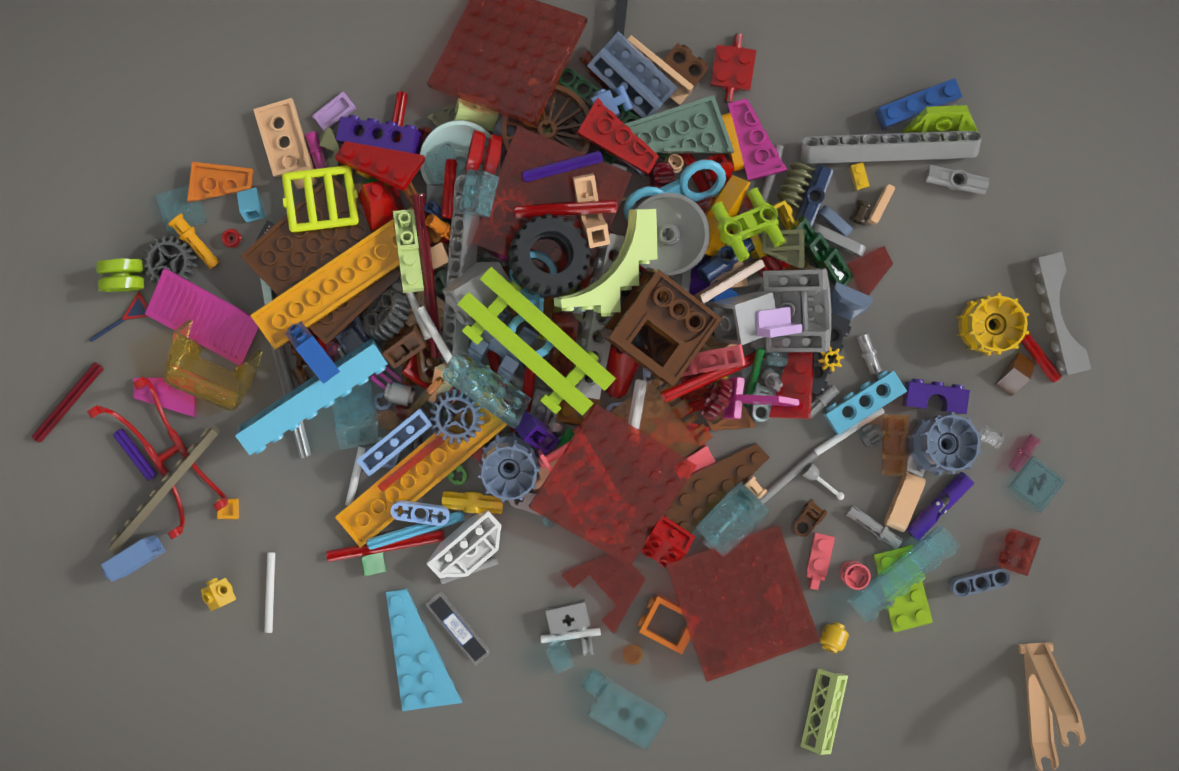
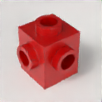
[703,154,734,185]

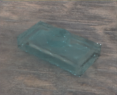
[762,353,788,367]

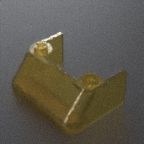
[163,319,263,411]

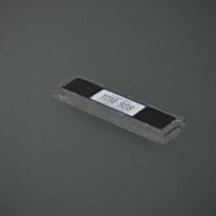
[425,591,492,666]

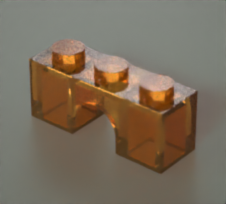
[882,414,909,476]

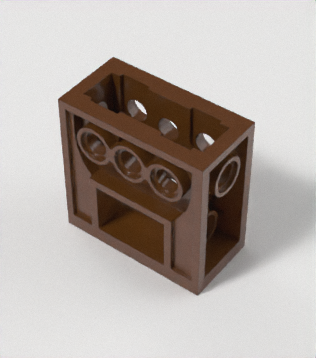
[599,268,722,386]

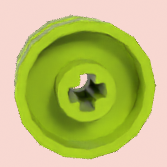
[96,258,144,292]

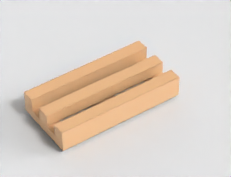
[867,184,895,225]

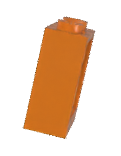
[637,594,701,654]

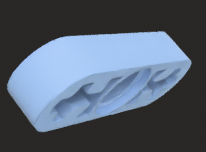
[391,500,450,526]

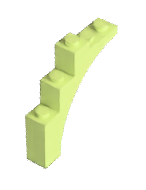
[554,209,658,317]

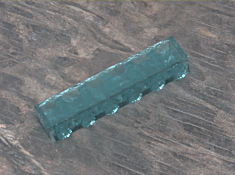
[847,525,960,623]

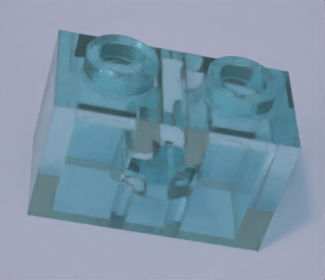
[458,170,499,218]

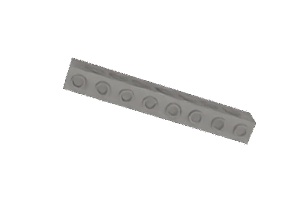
[573,233,625,400]

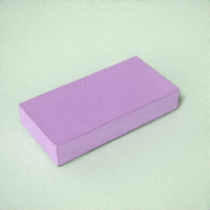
[312,91,356,131]

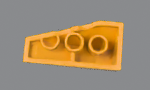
[704,175,751,257]

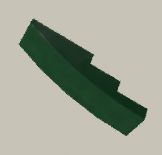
[790,217,854,286]

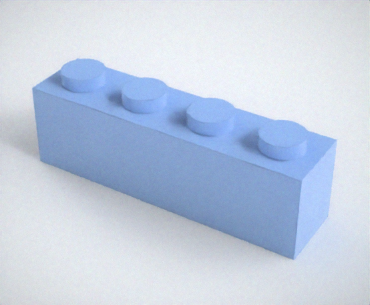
[356,408,435,476]

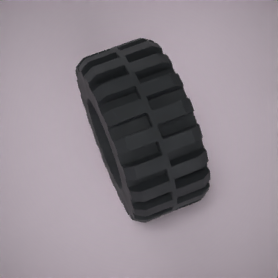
[507,214,590,298]

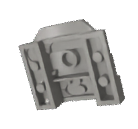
[757,268,831,352]

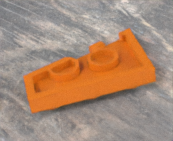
[187,162,254,203]

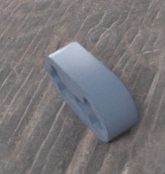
[817,205,853,237]

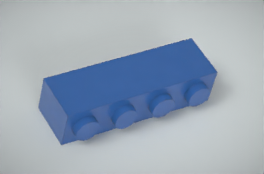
[875,78,963,130]

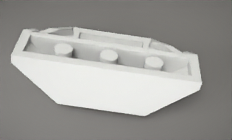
[426,510,501,578]

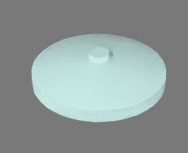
[420,120,501,198]

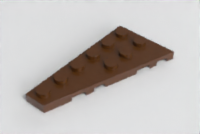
[642,442,770,533]

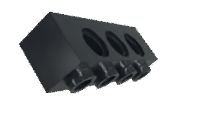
[812,312,851,395]

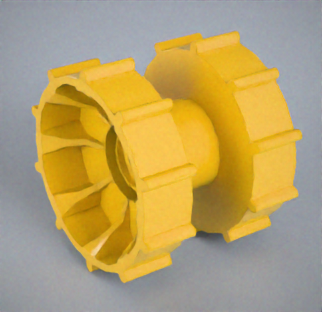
[956,293,1029,356]

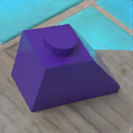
[513,411,560,454]

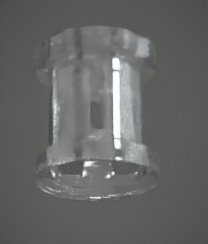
[979,425,1005,449]

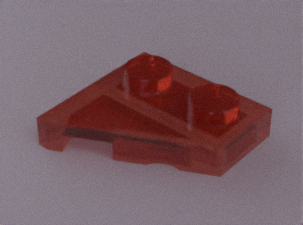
[847,246,893,296]

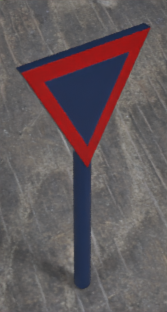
[89,291,149,342]

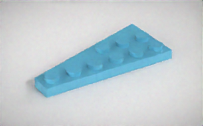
[386,588,462,711]

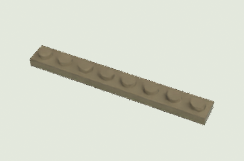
[108,425,221,554]

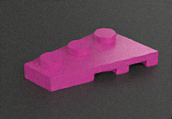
[133,377,196,417]

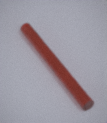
[378,435,445,492]

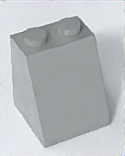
[443,262,511,325]
[709,291,775,345]

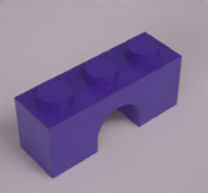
[902,378,970,414]

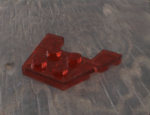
[561,549,646,634]

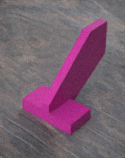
[723,377,799,419]

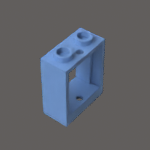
[101,535,166,582]

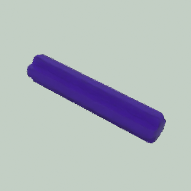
[113,429,157,481]

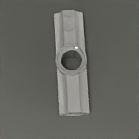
[925,165,989,196]

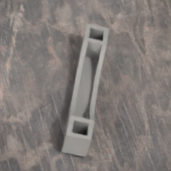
[1031,252,1091,375]

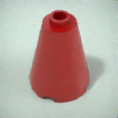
[606,344,645,399]

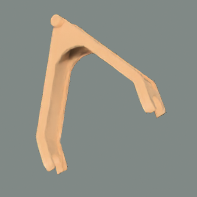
[1018,642,1086,771]

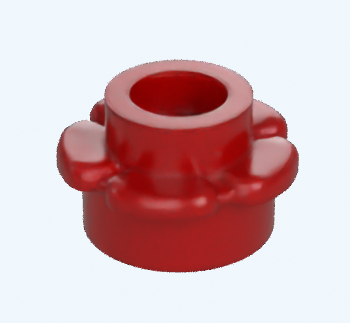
[222,228,242,248]

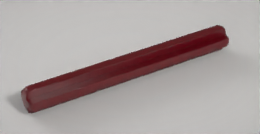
[31,362,104,443]

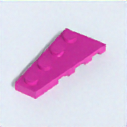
[727,98,787,181]

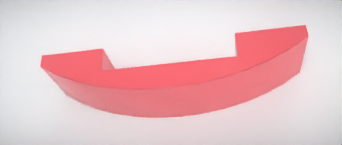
[681,344,745,377]

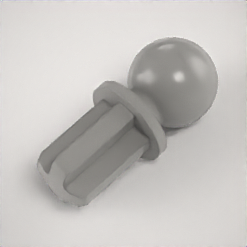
[761,368,783,392]

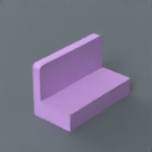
[756,307,802,338]

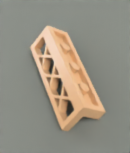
[627,35,694,106]

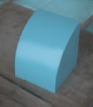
[237,188,266,223]

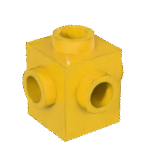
[201,577,236,611]

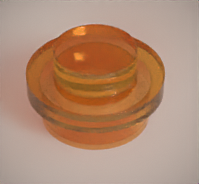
[378,410,398,430]
[623,644,643,665]

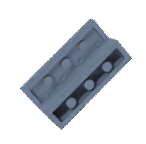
[587,31,678,118]

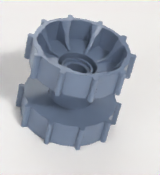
[466,308,539,382]
[906,412,982,476]
[478,430,540,502]

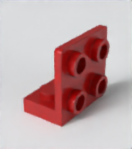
[638,515,695,570]

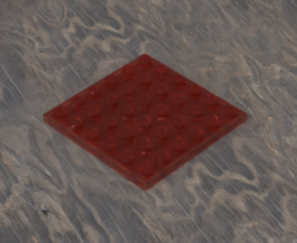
[427,0,588,126]
[472,126,632,288]
[529,403,697,566]
[666,525,820,682]

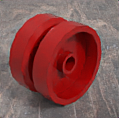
[464,130,502,180]

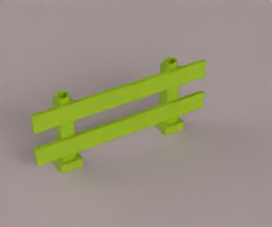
[457,267,616,416]

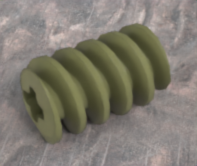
[777,162,814,208]

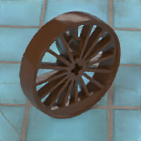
[501,83,592,178]

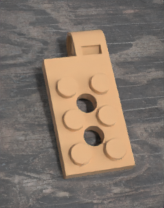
[253,98,318,190]

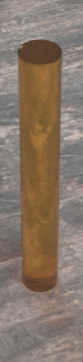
[406,376,444,417]

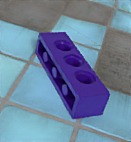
[336,115,422,154]

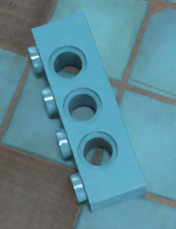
[823,370,907,435]

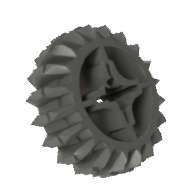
[142,235,198,286]
[362,288,411,342]

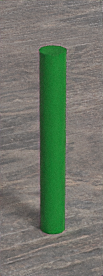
[743,347,765,407]

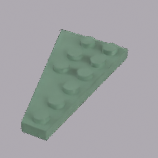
[605,95,734,154]

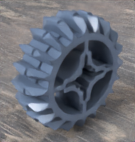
[430,389,485,444]

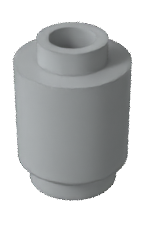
[384,382,415,406]

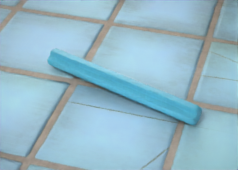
[367,511,465,550]

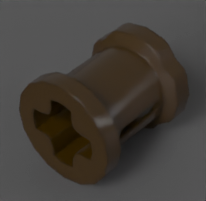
[849,200,874,226]

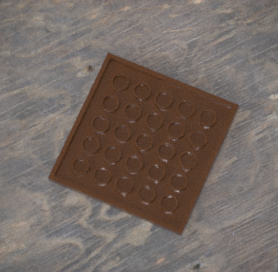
[240,176,401,345]

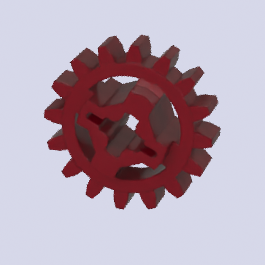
[701,378,733,421]

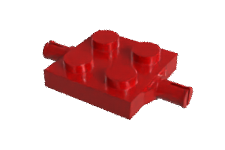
[711,33,757,103]

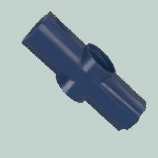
[795,165,834,226]
[697,238,755,283]

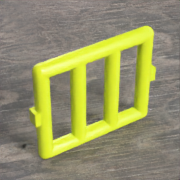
[282,165,359,233]

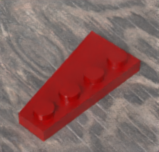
[577,97,659,175]
[335,141,426,191]

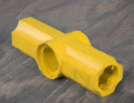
[442,491,504,514]

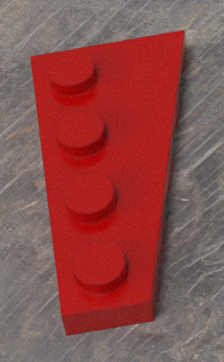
[769,352,815,419]

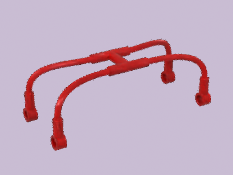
[87,377,228,540]

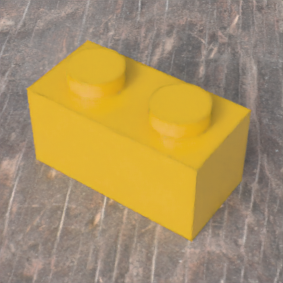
[849,162,870,191]

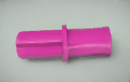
[305,131,328,169]

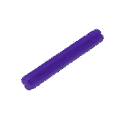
[522,151,603,182]

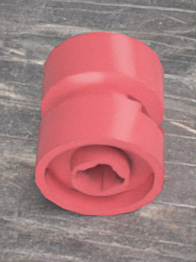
[840,560,871,590]

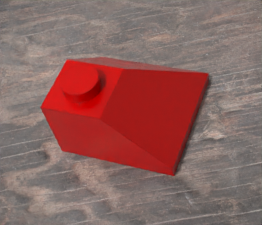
[358,181,405,231]

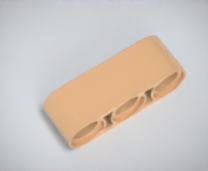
[884,471,926,532]

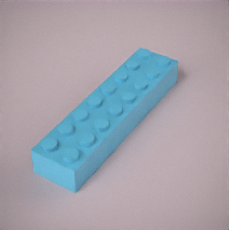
[235,338,388,455]

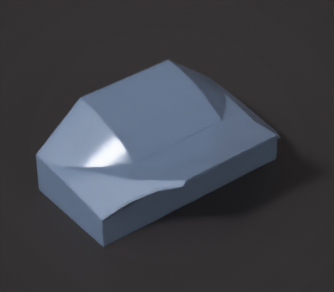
[830,282,873,321]

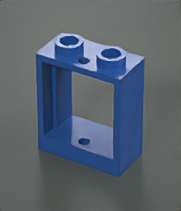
[284,321,340,384]

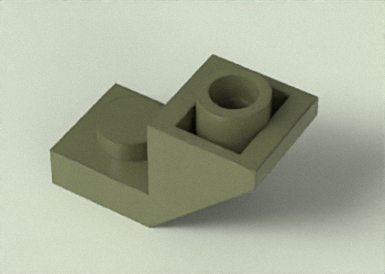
[319,127,343,176]

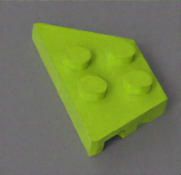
[901,105,978,133]

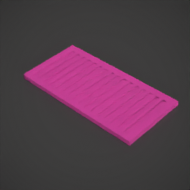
[145,268,259,366]

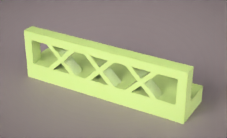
[800,669,848,755]

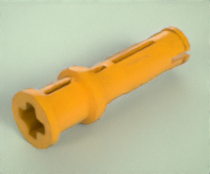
[168,213,220,270]

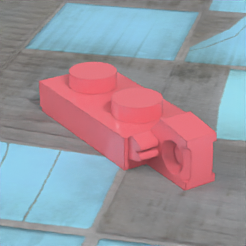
[806,532,835,590]

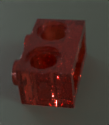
[999,528,1041,576]

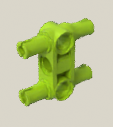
[711,188,786,262]

